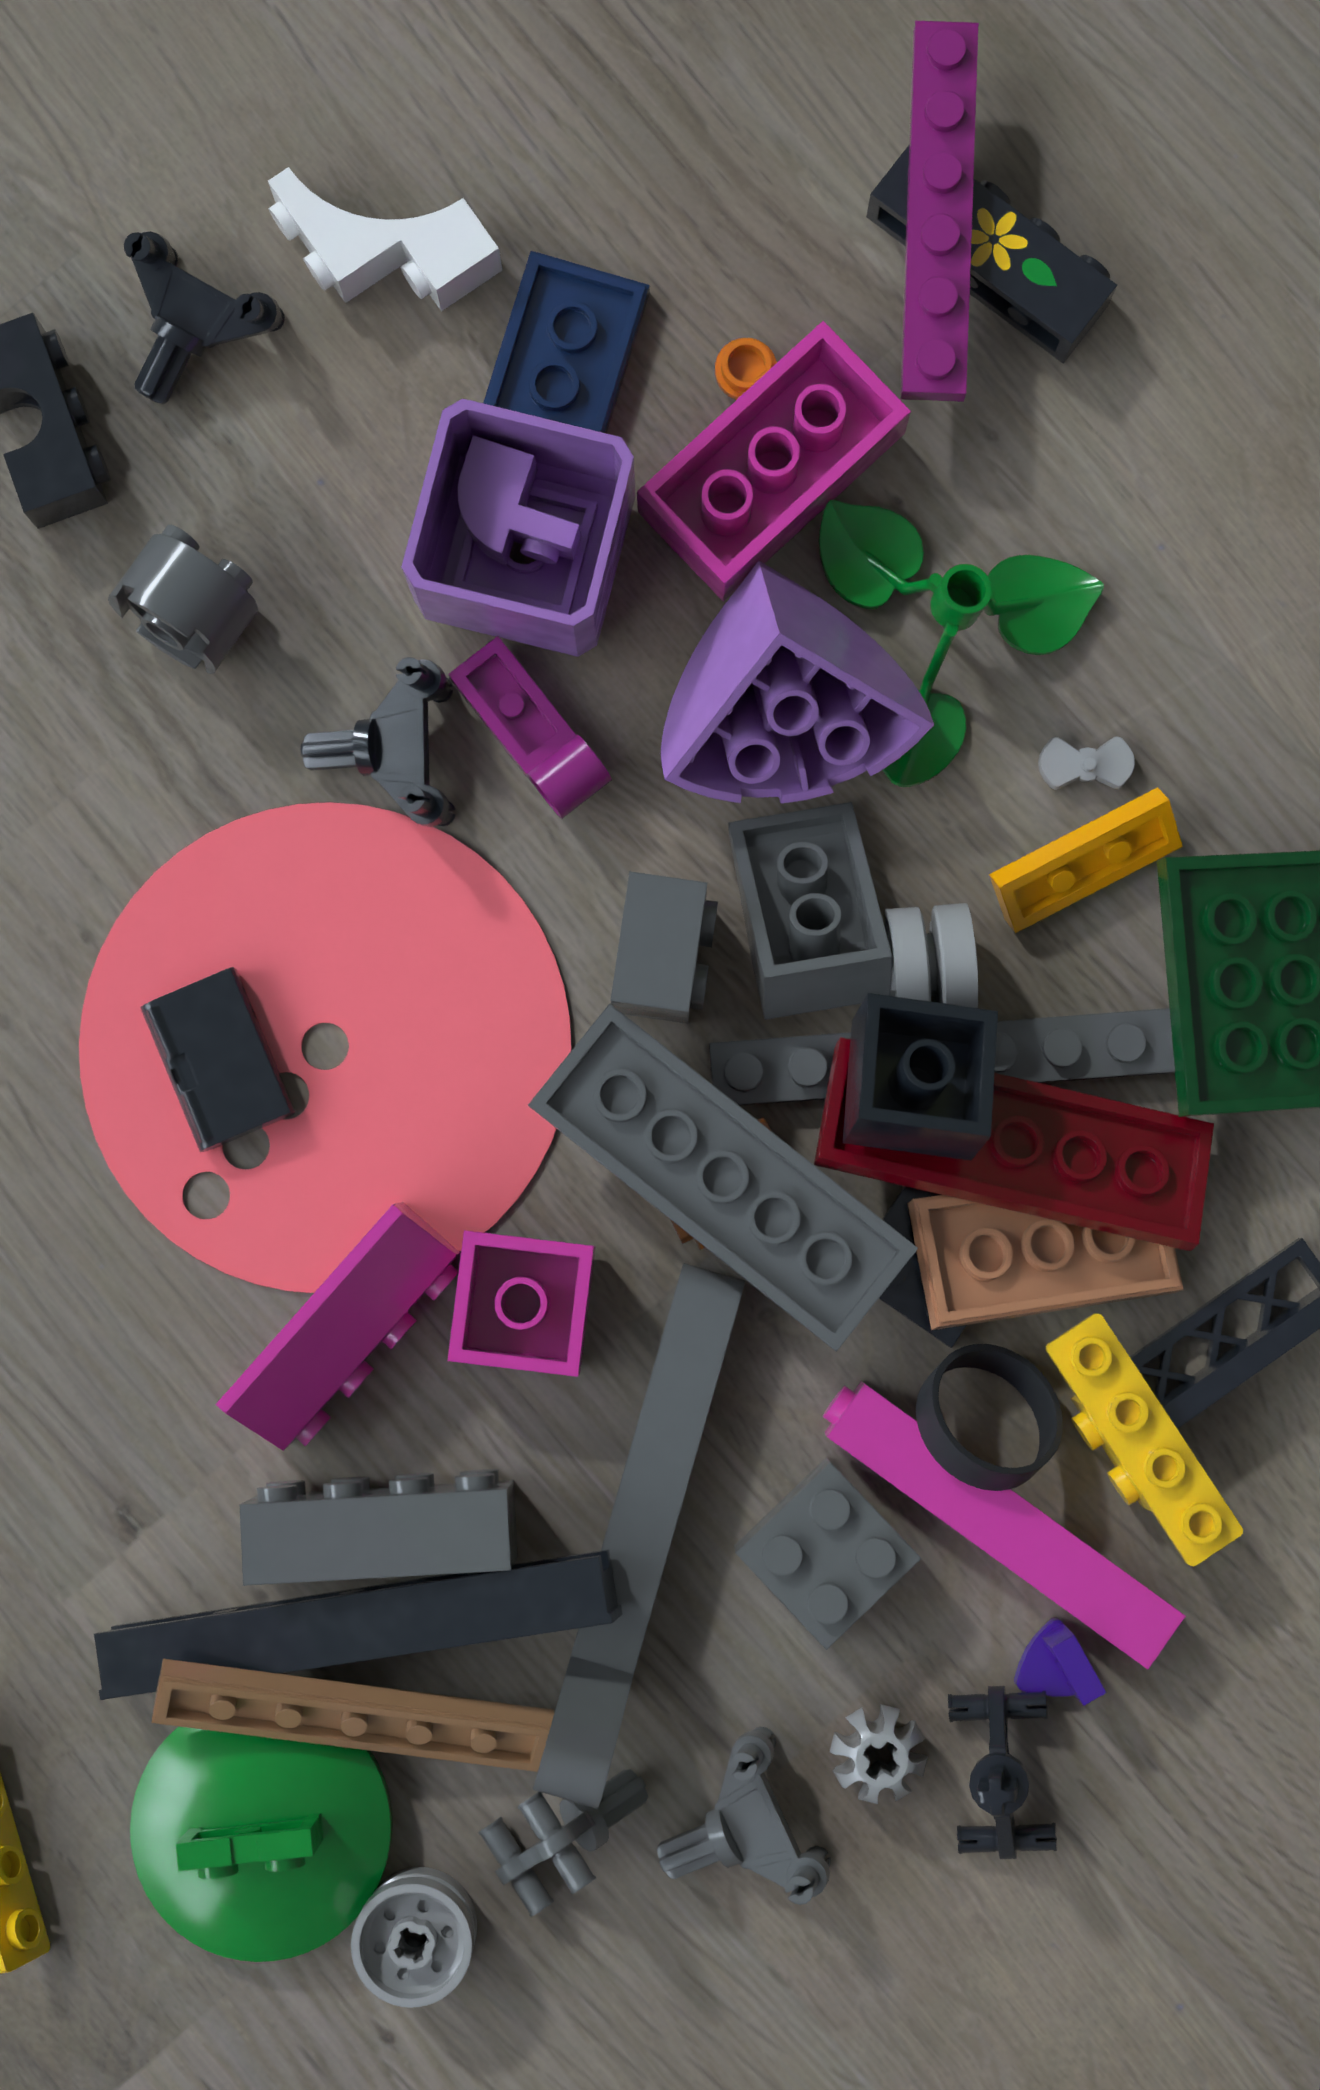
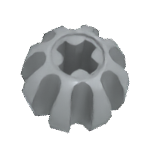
[830,1704,928,1804]

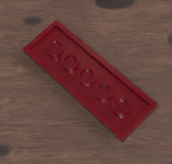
[814,1037,1214,1251]

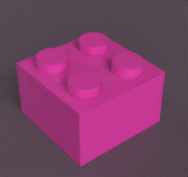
[447,1230,596,1377]

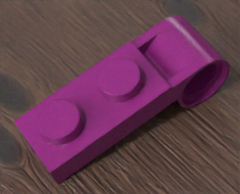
[448,636,612,819]

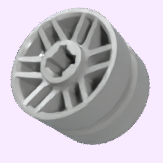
[884,903,978,1008]
[351,1867,478,2008]

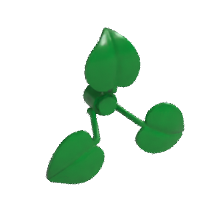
[818,500,1104,787]

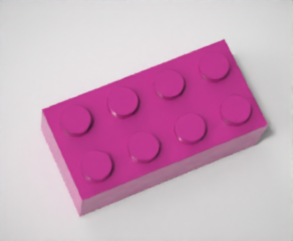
[637,321,911,602]

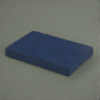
[483,251,650,434]

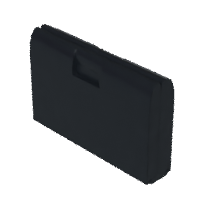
[140,967,296,1152]

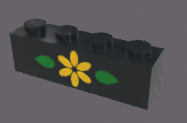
[866,145,1117,364]

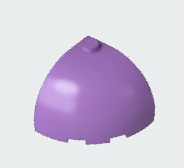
[661,560,934,803]

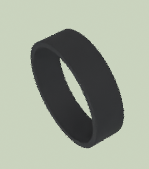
[916,1344,1063,1491]

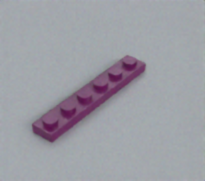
[900,20,979,402]

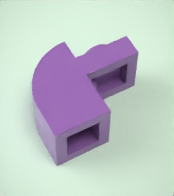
[458,435,582,565]

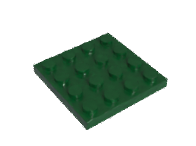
[1157,850,1320,1117]

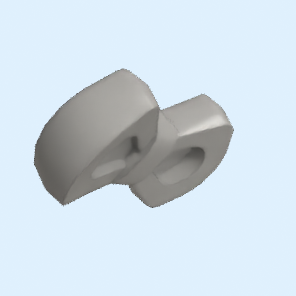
[1038,736,1135,790]

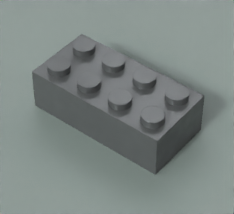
[239,1469,518,1586]

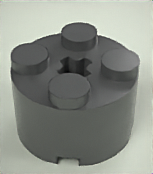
[108,525,258,674]

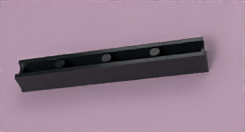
[94,1549,623,1700]

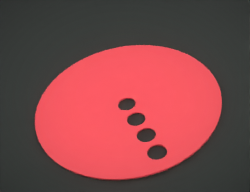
[79,802,572,1293]

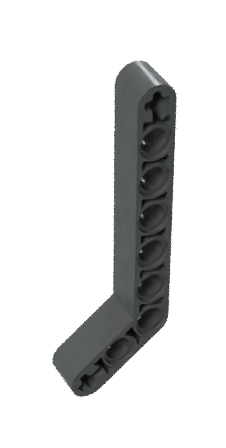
[533,1263,745,1809]

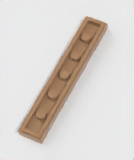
[151,1659,554,1772]

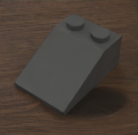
[728,802,892,1020]

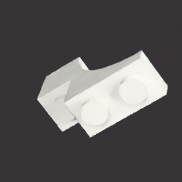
[268,167,502,312]

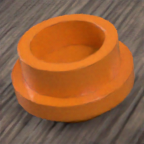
[715,338,777,400]

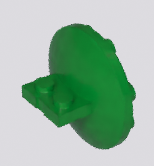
[130,1727,393,1962]

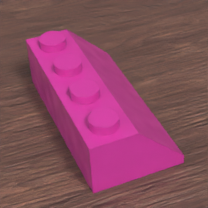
[215,1202,460,1451]

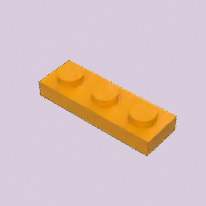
[989,787,1183,933]

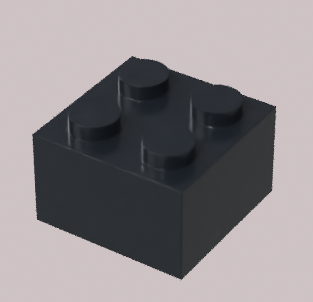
[843,993,998,1161]

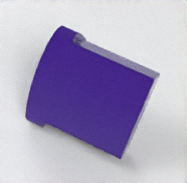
[1014,1618,1107,1706]

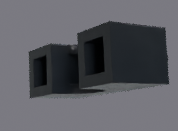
[0,313,111,529]

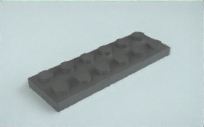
[528,1003,918,1352]

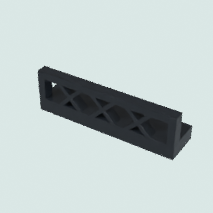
[1130,1238,1320,1429]

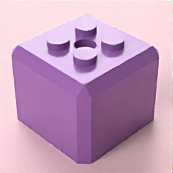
[401,398,636,657]

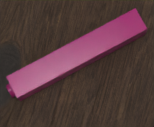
[822,1381,1186,1669]

